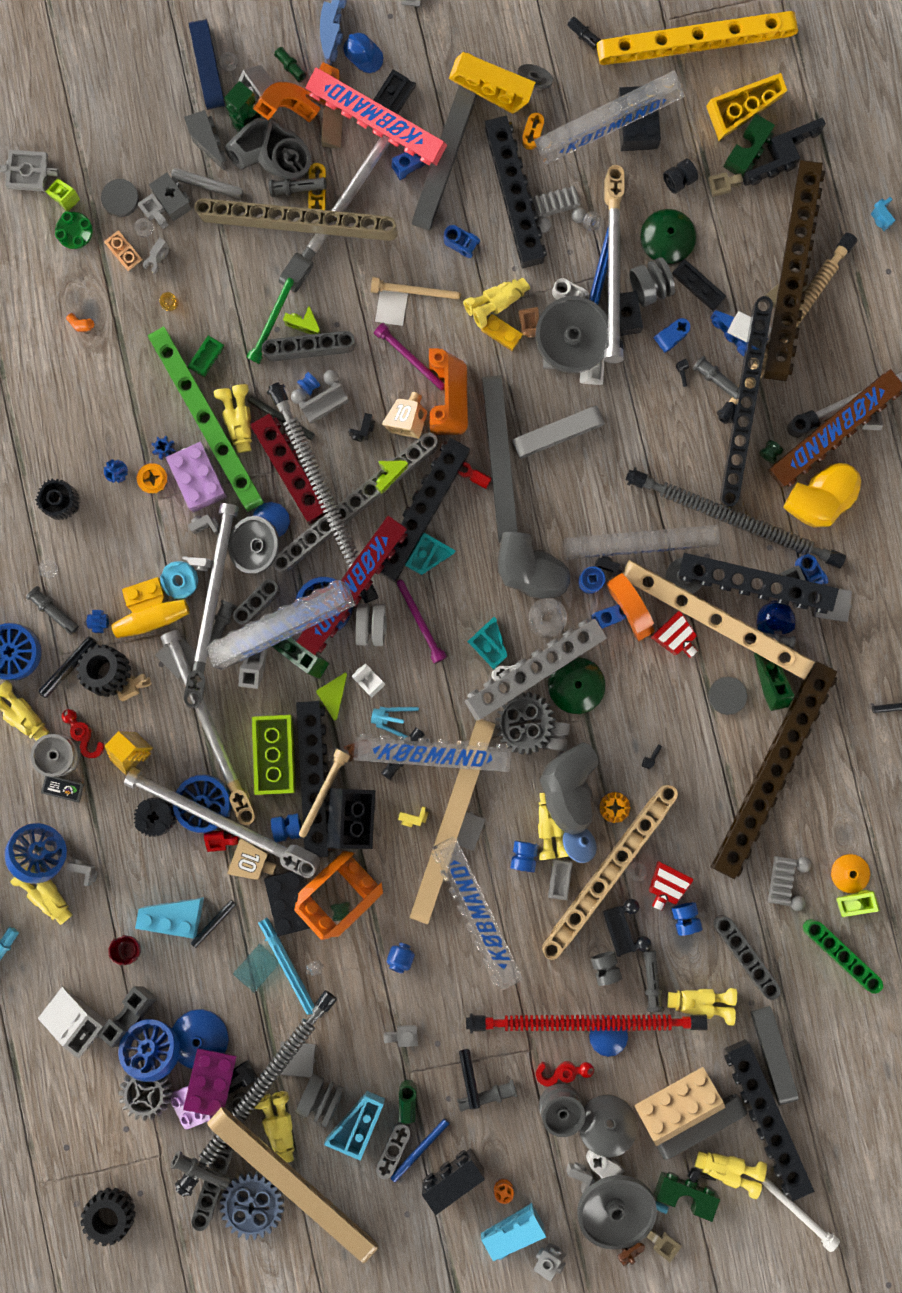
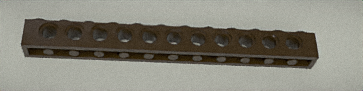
[764,160,825,381]
[710,661,837,880]

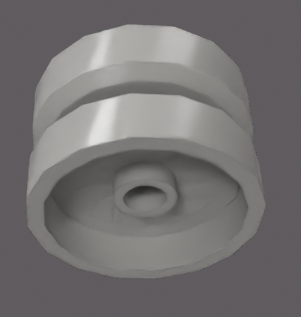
[356,603,387,646]
[30,734,80,777]

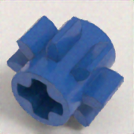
[151,436,176,460]
[104,459,128,483]
[86,610,109,633]

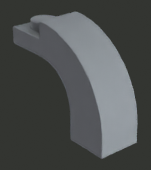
[238,620,269,689]

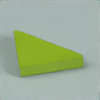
[316,672,347,721]

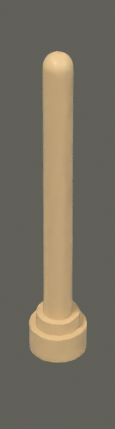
[371,277,461,299]
[299,749,350,838]

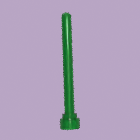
[246,278,294,364]

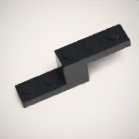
[743,117,826,186]

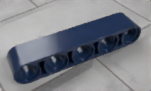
[189,19,225,110]

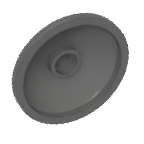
[228,516,279,574]
[579,1095,638,1157]

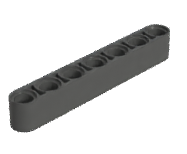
[191,1092,246,1231]

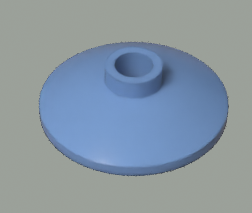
[563,829,597,863]

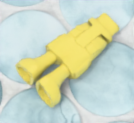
[463,278,530,329]
[213,384,252,453]
[0,680,49,741]
[538,793,569,860]
[10,864,72,925]
[667,988,737,1026]
[255,1091,295,1163]
[694,1151,767,1199]

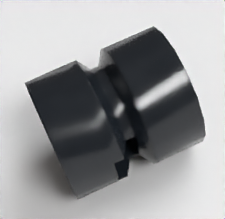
[663,158,698,194]

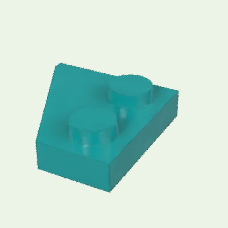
[405,533,455,575]
[467,617,507,670]

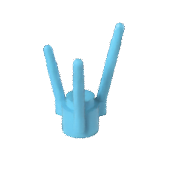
[371,706,419,739]

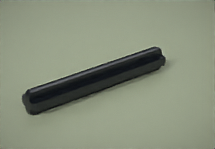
[38,636,97,698]

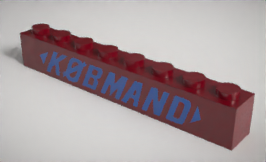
[296,515,408,655]

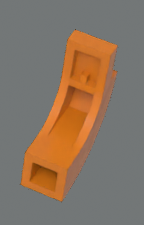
[253,82,320,123]
[606,573,655,641]

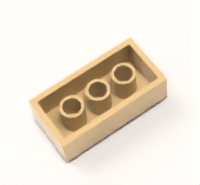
[634,1067,725,1146]

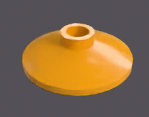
[831,854,870,893]

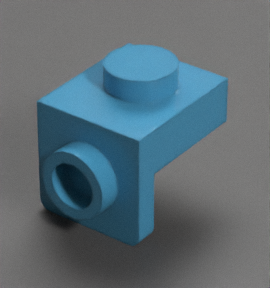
[871,197,896,231]

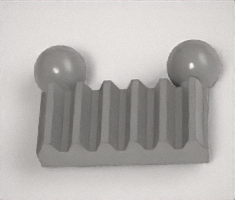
[532,185,587,233]
[291,370,349,423]
[768,856,811,911]

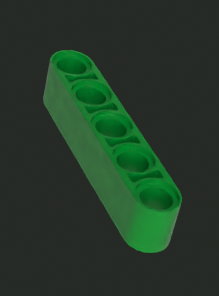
[803,919,883,994]

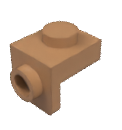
[518,307,539,338]

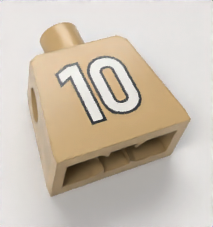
[382,392,427,439]
[227,838,277,880]

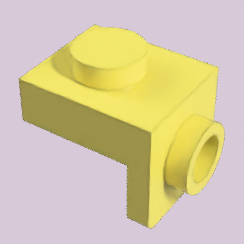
[398,806,429,827]

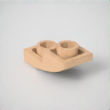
[104,230,143,271]

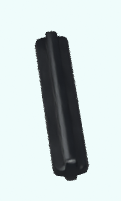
[459,1049,480,1110]

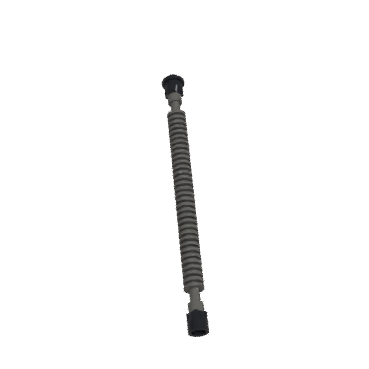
[625,467,846,569]
[175,990,337,1197]

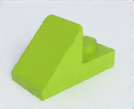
[45,179,80,211]
[283,306,321,335]
[376,461,408,494]
[836,890,880,917]

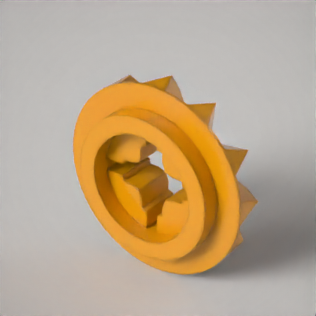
[137,463,168,494]
[599,792,631,823]

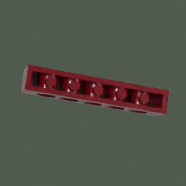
[250,413,328,525]

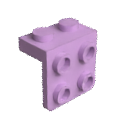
[169,1085,213,1130]

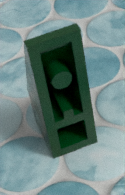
[270,632,330,679]
[754,652,795,711]

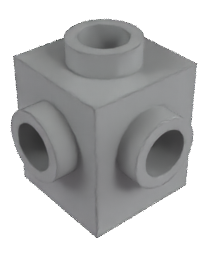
[534,1243,567,1282]

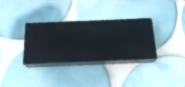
[672,259,726,311]

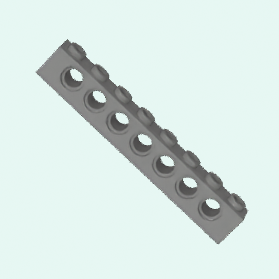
[464,618,607,720]

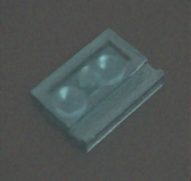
[233,944,280,993]

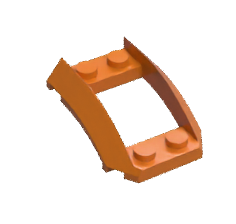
[294,851,383,940]

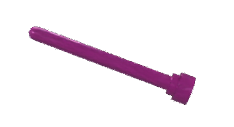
[373,322,445,390]
[397,579,447,664]

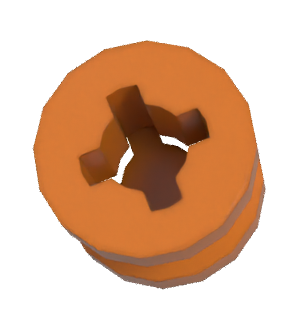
[494,1179,514,1204]

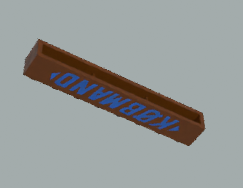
[767,369,902,487]

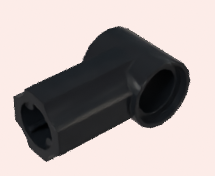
[228,1060,258,1095]

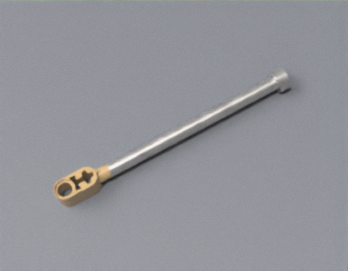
[604,165,624,363]
[160,630,257,825]

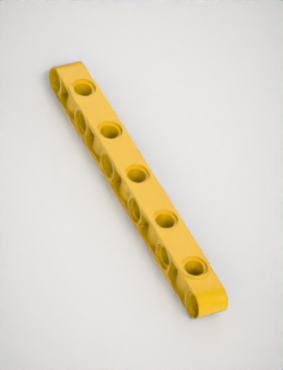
[596,11,798,65]

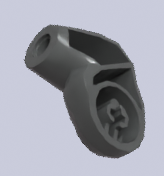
[225,118,312,180]
[498,532,570,599]
[540,742,598,834]

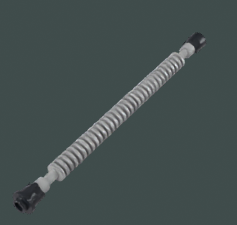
[267,382,379,603]

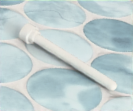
[761,1177,840,1252]

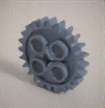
[219,1172,284,1240]

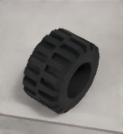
[76,644,131,697]
[80,1188,136,1246]

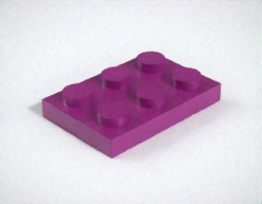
[183,1048,236,1116]

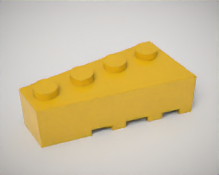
[449,52,536,114]
[706,73,787,141]
[105,731,153,776]

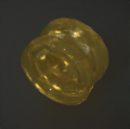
[159,292,178,311]

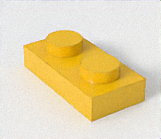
[481,314,523,351]

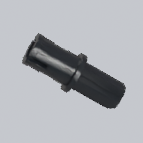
[567,17,601,50]

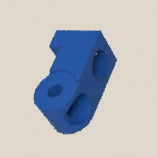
[391,152,426,180]
[591,605,627,629]

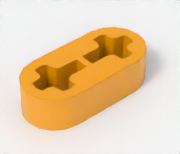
[522,113,544,150]

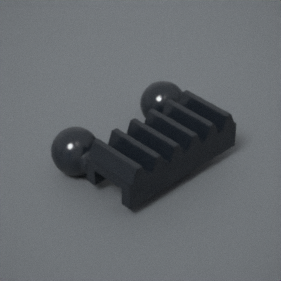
[602,899,652,957]

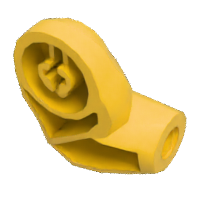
[783,463,861,528]

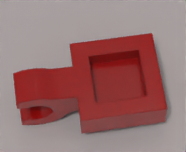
[204,830,240,852]

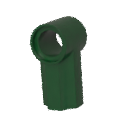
[398,1080,417,1124]

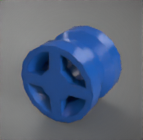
[297,372,321,396]

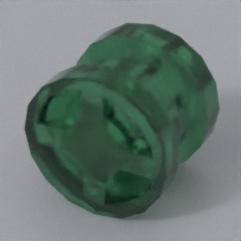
[759,440,784,464]
[330,902,350,921]

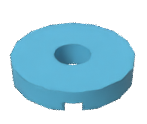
[160,561,199,599]

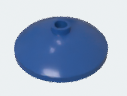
[172,1009,229,1069]

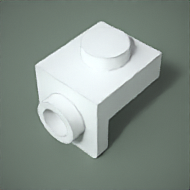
[352,664,386,698]

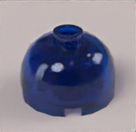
[756,600,795,634]

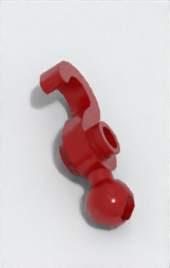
[61,709,104,759]
[536,1061,594,1086]

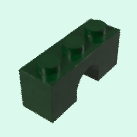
[224,81,261,132]
[723,114,775,178]
[654,1172,720,1222]

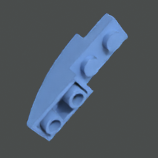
[320,0,347,66]

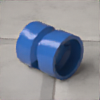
[578,566,605,594]
[271,813,302,842]
[510,841,539,872]
[671,902,703,936]

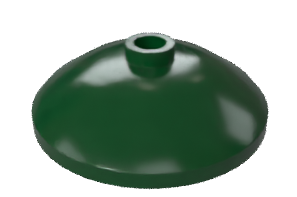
[640,209,696,265]
[548,657,606,714]

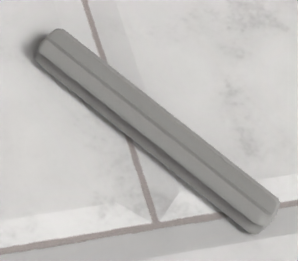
[171,168,244,199]

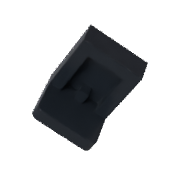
[348,413,376,442]
[594,556,622,580]

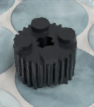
[35,478,80,520]
[134,797,177,837]

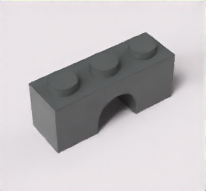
[97,986,157,1047]

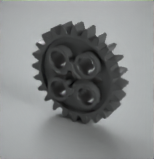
[495,692,557,755]

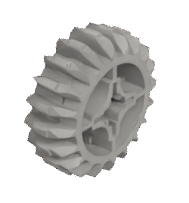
[118,1066,173,1121]

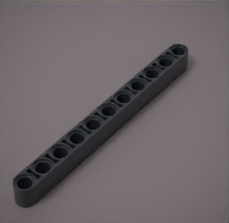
[720,296,773,507]

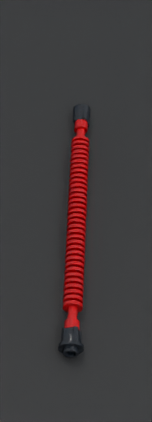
[466,1013,708,1034]

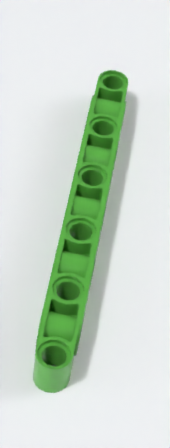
[147,326,264,512]

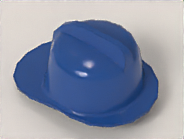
[343,33,384,73]

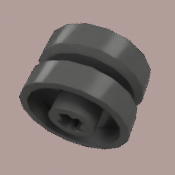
[539,1084,586,1137]

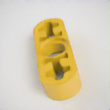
[308,163,326,210]

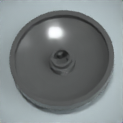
[535,296,608,373]
[577,1175,657,1249]

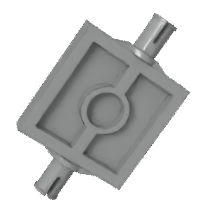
[0,150,59,192]

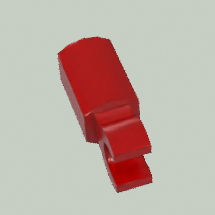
[458,462,492,489]

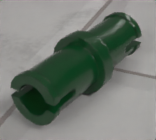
[274,47,307,82]

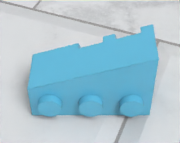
[135,897,204,939]
[324,1091,385,1161]
[481,1203,546,1261]

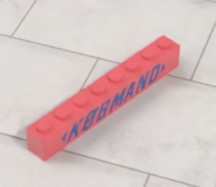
[305,67,447,166]

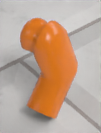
[66,313,95,332]

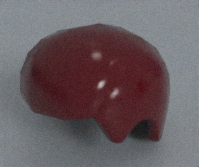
[108,935,141,965]

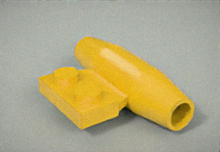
[111,577,190,638]

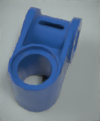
[443,225,480,258]
[653,318,690,353]
[795,554,829,585]

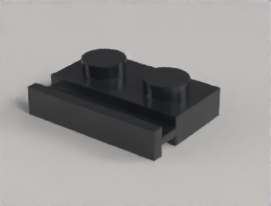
[373,70,416,115]

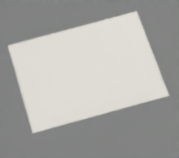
[375,290,408,326]

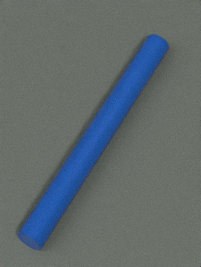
[390,1118,450,1182]

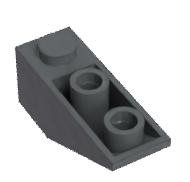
[184,110,227,170]

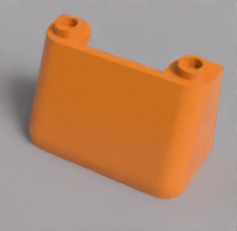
[429,348,468,435]

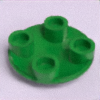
[55,211,93,249]

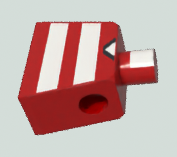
[651,611,698,658]
[649,861,694,911]

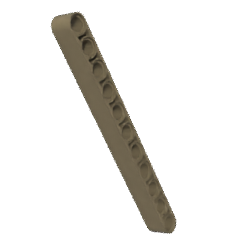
[195,198,398,241]

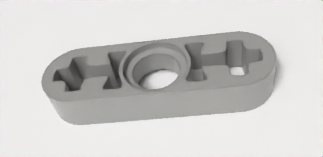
[376,1122,411,1179]

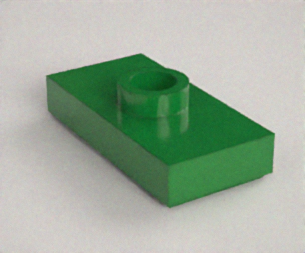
[188,335,225,377]

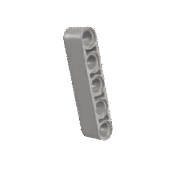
[512,406,605,459]

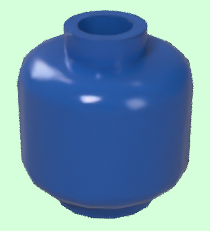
[386,943,415,974]

